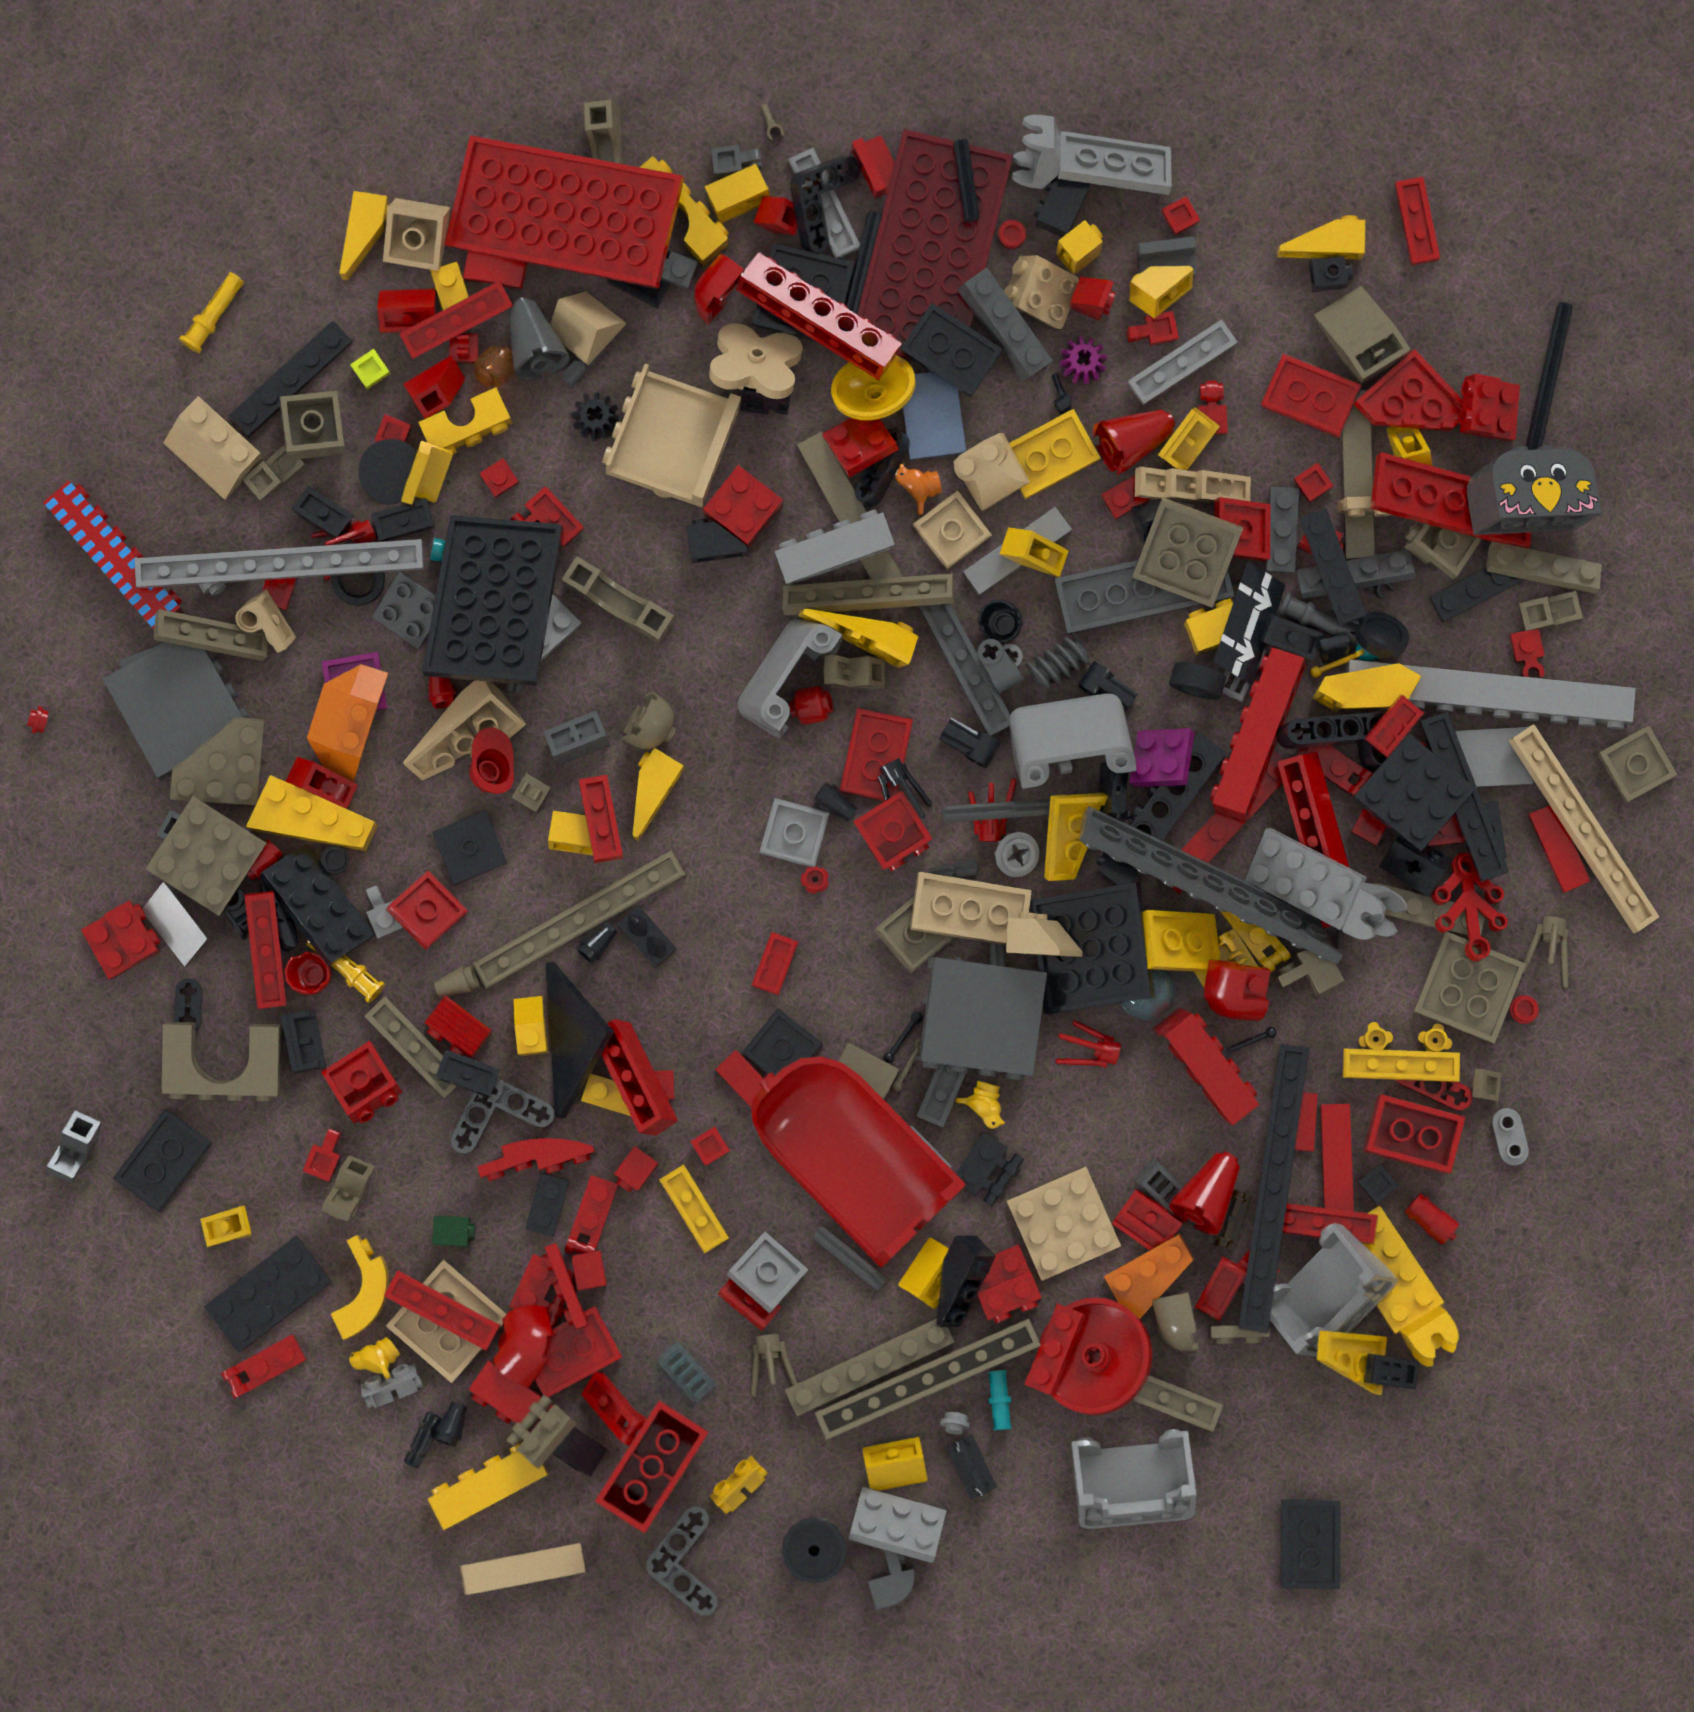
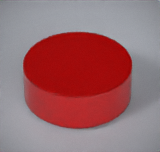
[998,220,1026,249]

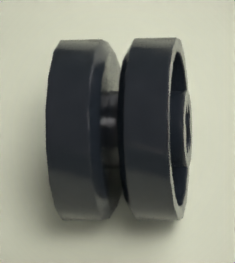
[782,1517,846,1584]

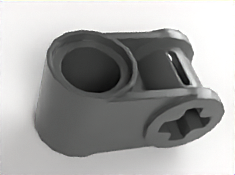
[978,639,1025,694]

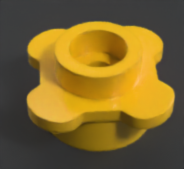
[1359,1022,1393,1050]
[1418,1024,1452,1052]

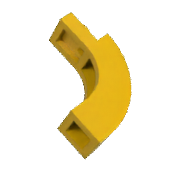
[331,1235,389,1340]

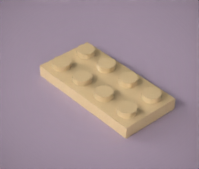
[910,872,1032,945]

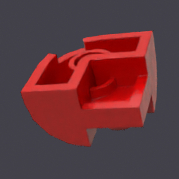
[694,254,744,325]
[1204,959,1271,1022]
[493,1305,552,1388]

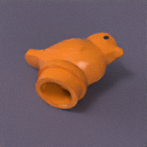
[895,464,942,515]

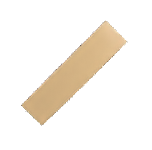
[1135,467,1251,504]
[460,1543,586,1595]

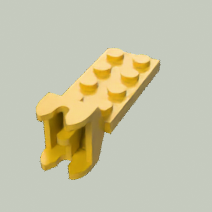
[1363,1206,1459,1367]

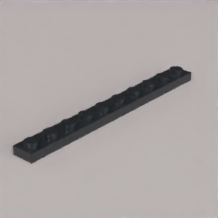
[1239,1044,1310,1334]

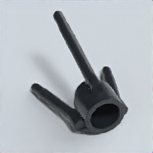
[877,758,932,819]

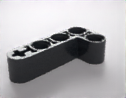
[1276,712,1391,771]

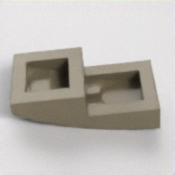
[242,444,307,501]
[1519,591,1583,631]

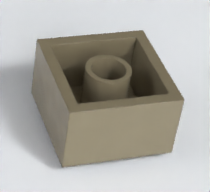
[280,391,344,460]

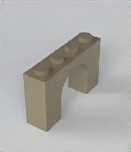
[162,1022,282,1101]

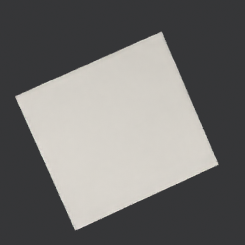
[143,882,207,967]

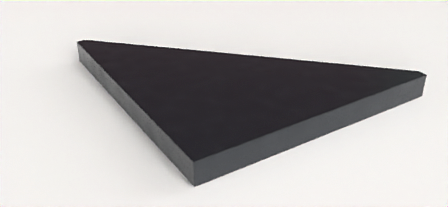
[546,962,614,1118]

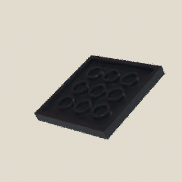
[1030,882,1155,1014]

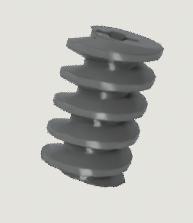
[1025,632,1090,691]

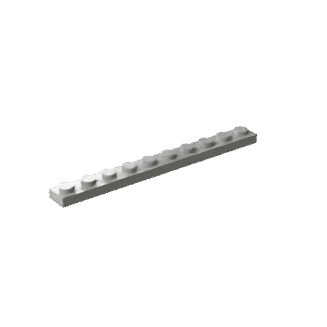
[135,539,424,588]

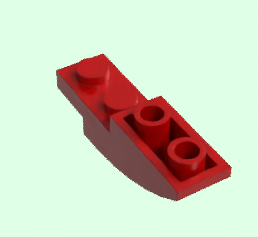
[477,1138,596,1182]

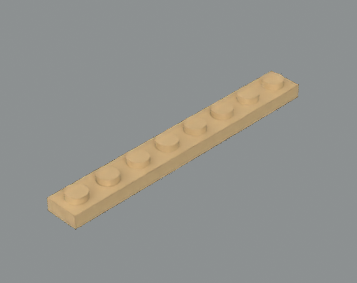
[1508,724,1659,934]

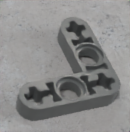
[451,1078,555,1154]
[646,1506,718,1616]

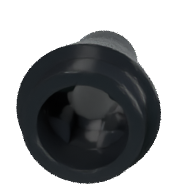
[813,782,857,822]
[576,921,618,964]
[434,1401,467,1447]

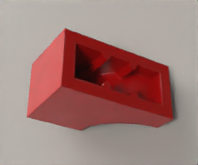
[285,757,358,809]

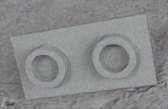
[361,1363,423,1408]

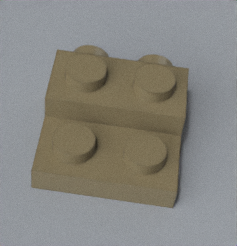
[1404,522,1482,579]

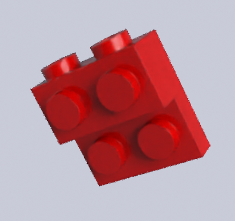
[1459,373,1520,442]
[853,791,932,872]
[81,900,161,980]
[321,1041,403,1124]
[977,1244,1042,1324]

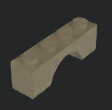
[584,100,623,164]
[562,556,675,645]

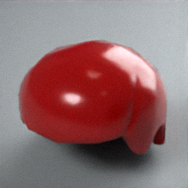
[284,951,332,996]

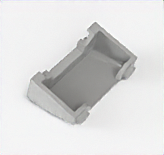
[738,619,842,740]
[1009,694,1136,789]
[1270,1223,1398,1356]
[1072,1429,1197,1529]

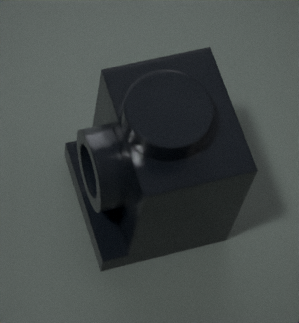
[1309,256,1353,293]

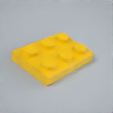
[1009,409,1101,500]
[1142,910,1221,972]

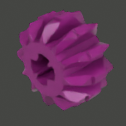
[1059,336,1108,385]

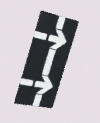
[1214,562,1285,685]

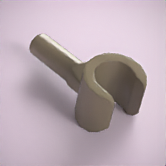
[760,103,784,142]

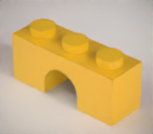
[418,387,512,455]

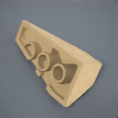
[403,680,526,781]

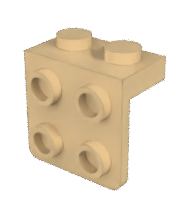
[1004,255,1079,329]

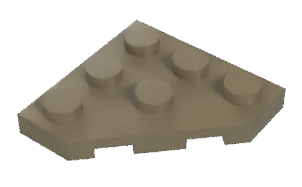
[169,717,264,805]

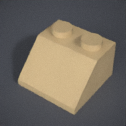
[383,198,451,271]
[1006,912,1082,957]

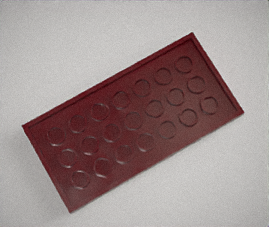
[857,129,1013,362]

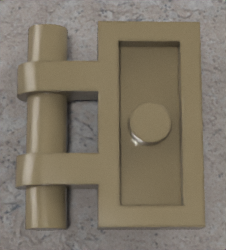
[506,1394,577,1469]

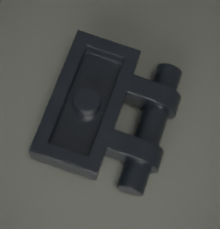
[956,1132,1025,1207]

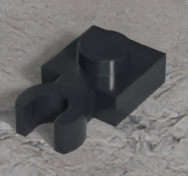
[740,386,791,415]

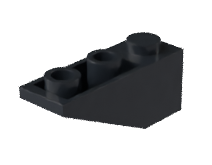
[936,1235,996,1327]

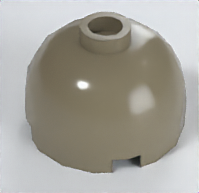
[622,691,676,750]

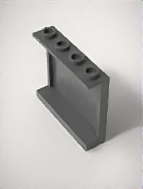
[102,642,251,781]
[915,957,1047,1080]

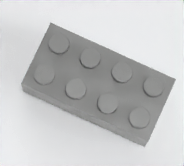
[775,509,895,585]

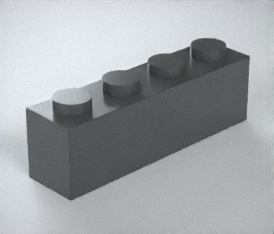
[957,267,1053,382]

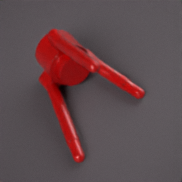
[311,519,377,581]
[968,778,1017,842]
[1055,1020,1121,1068]

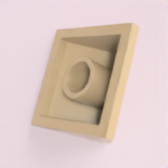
[550,291,626,365]

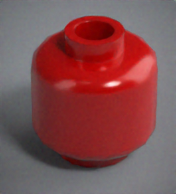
[789,685,833,725]

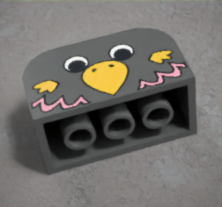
[1467,445,1602,535]

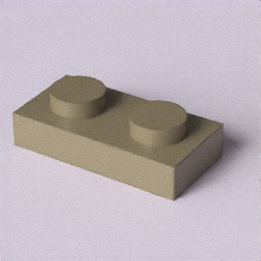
[1209,1326,1270,1344]

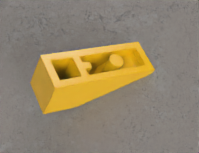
[339,191,390,280]
[1277,215,1365,260]
[633,747,684,841]

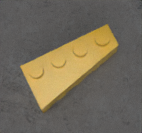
[246,775,378,851]

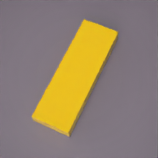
[659,1164,729,1254]

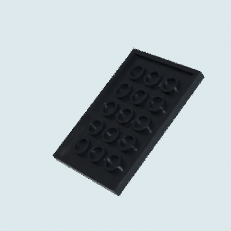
[422,515,564,686]

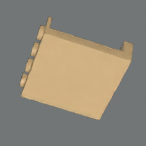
[602,364,741,507]

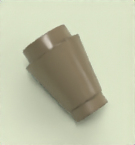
[434,965,479,998]

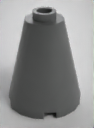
[509,298,569,380]

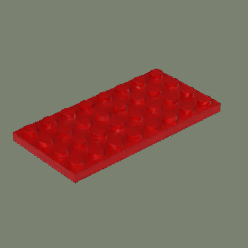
[444,135,685,289]

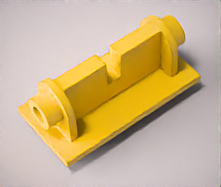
[710,1455,768,1514]

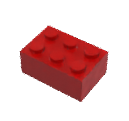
[1363,1094,1465,1175]

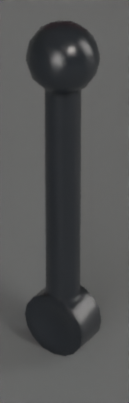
[883,1011,923,1063]
[1221,1027,1277,1057]

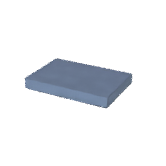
[903,372,966,461]

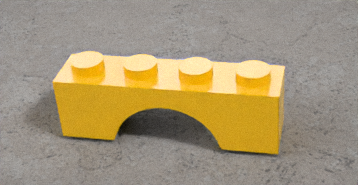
[640,156,729,267]

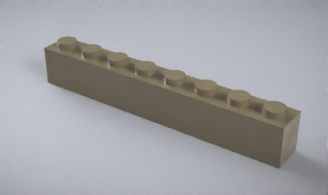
[815,1319,1041,1440]

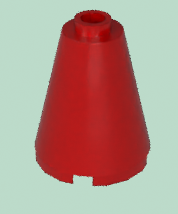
[1093,409,1175,475]
[1169,1151,1240,1235]

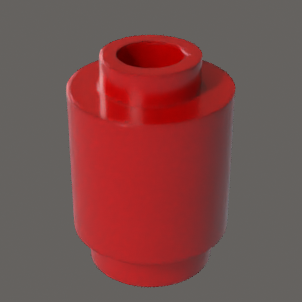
[246,839,283,881]

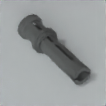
[1277,592,1358,646]

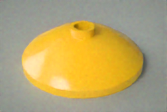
[831,356,916,420]

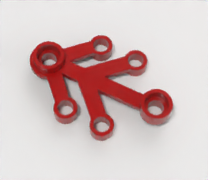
[1431,853,1508,962]

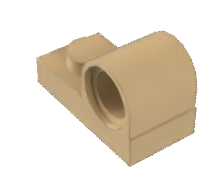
[235,589,296,653]

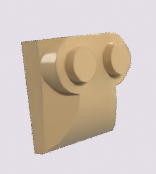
[953,433,1030,511]

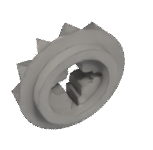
[994,831,1039,877]

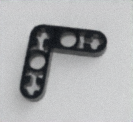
[790,156,861,253]

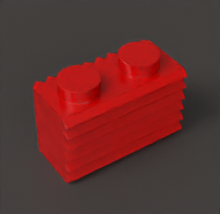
[425,995,493,1059]

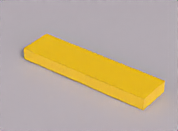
[1343,1048,1460,1082]

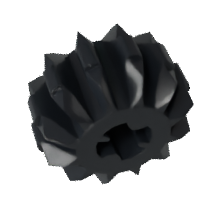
[571,392,620,441]

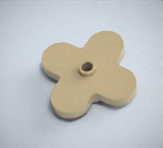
[709,323,803,399]

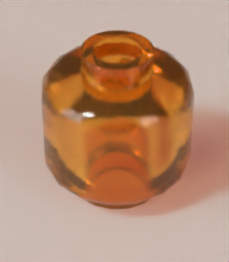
[474,346,515,388]

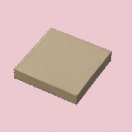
[912,490,992,570]

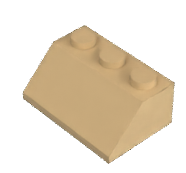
[163,396,264,500]

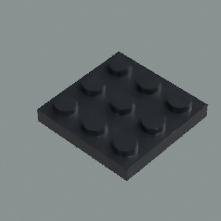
[752,243,854,342]
[1353,734,1476,854]

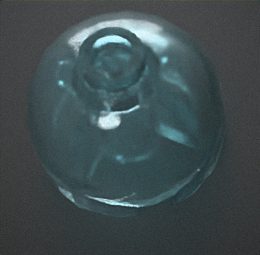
[1120,969,1176,1021]

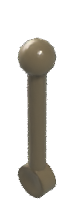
[891,1038,922,1092]

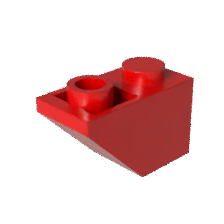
[1069,276,1116,321]
[403,355,465,419]

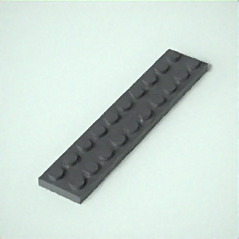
[1079,806,1344,964]

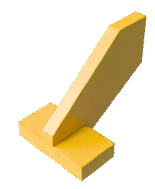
[1312,663,1421,713]

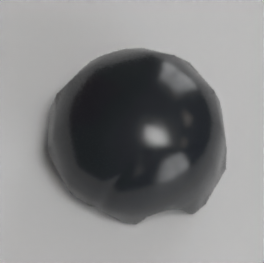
[978,600,1023,643]

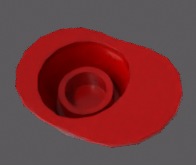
[469,727,514,794]

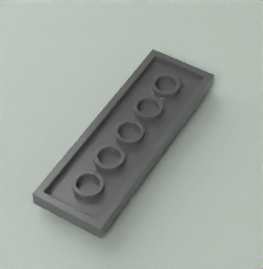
[1054,560,1234,635]

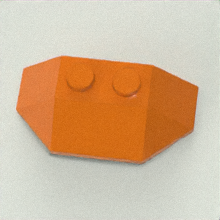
[307,664,388,781]

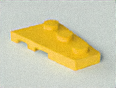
[1044,793,1108,881]
[1317,1330,1387,1395]

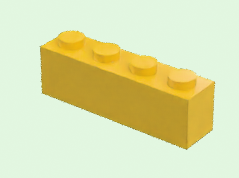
[428,1442,549,1530]

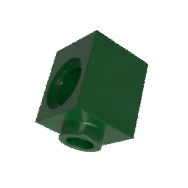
[432,1215,476,1247]

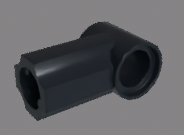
[1077,661,1138,713]
[939,718,1001,768]

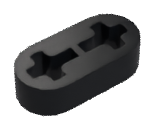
[174,978,203,1031]

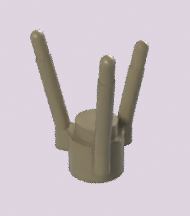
[1523,916,1569,988]
[750,1334,798,1398]

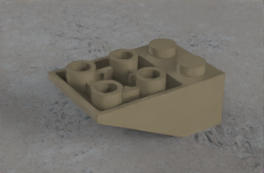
[1313,286,1411,385]

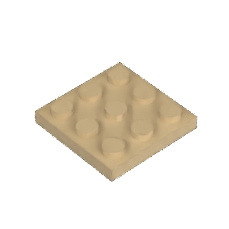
[1006,1167,1121,1281]
[386,1260,506,1383]

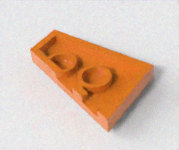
[1104,1234,1194,1319]

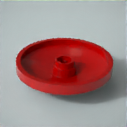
[1038,1298,1152,1415]

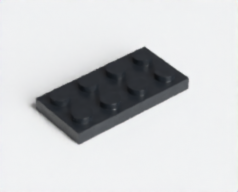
[259,844,375,967]
[204,1235,332,1353]

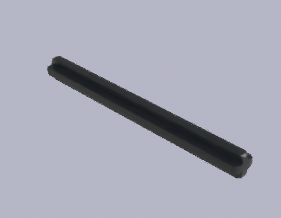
[1526,302,1573,450]

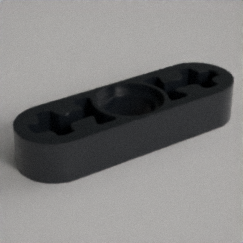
[855,428,910,507]

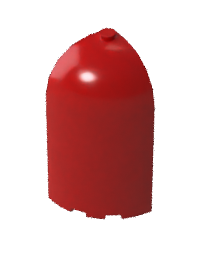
[751,1056,966,1268]

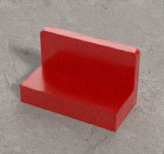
[851,136,895,199]
[377,289,436,333]

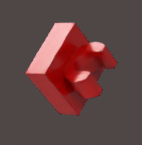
[450,333,479,364]

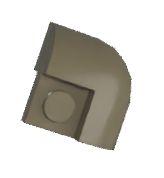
[1152,1293,1198,1352]

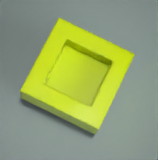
[350,349,390,390]

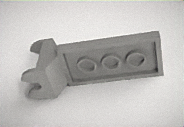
[1012,115,1172,195]
[1245,828,1407,940]

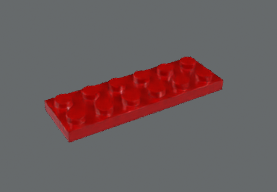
[1370,452,1532,549]

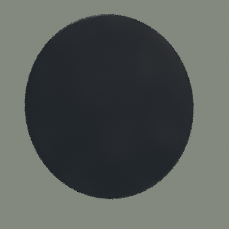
[359,439,417,504]

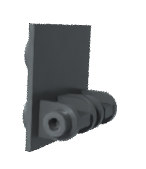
[372,571,436,649]

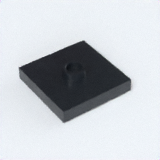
[432,810,508,885]

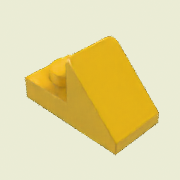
[200,1206,252,1247]

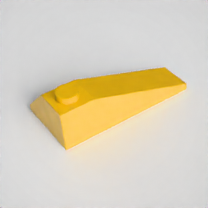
[798,609,918,668]

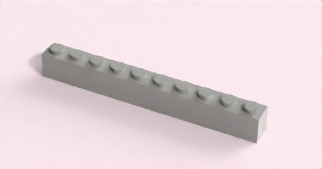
[1346,660,1636,730]

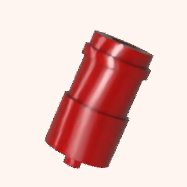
[1404,1193,1460,1245]

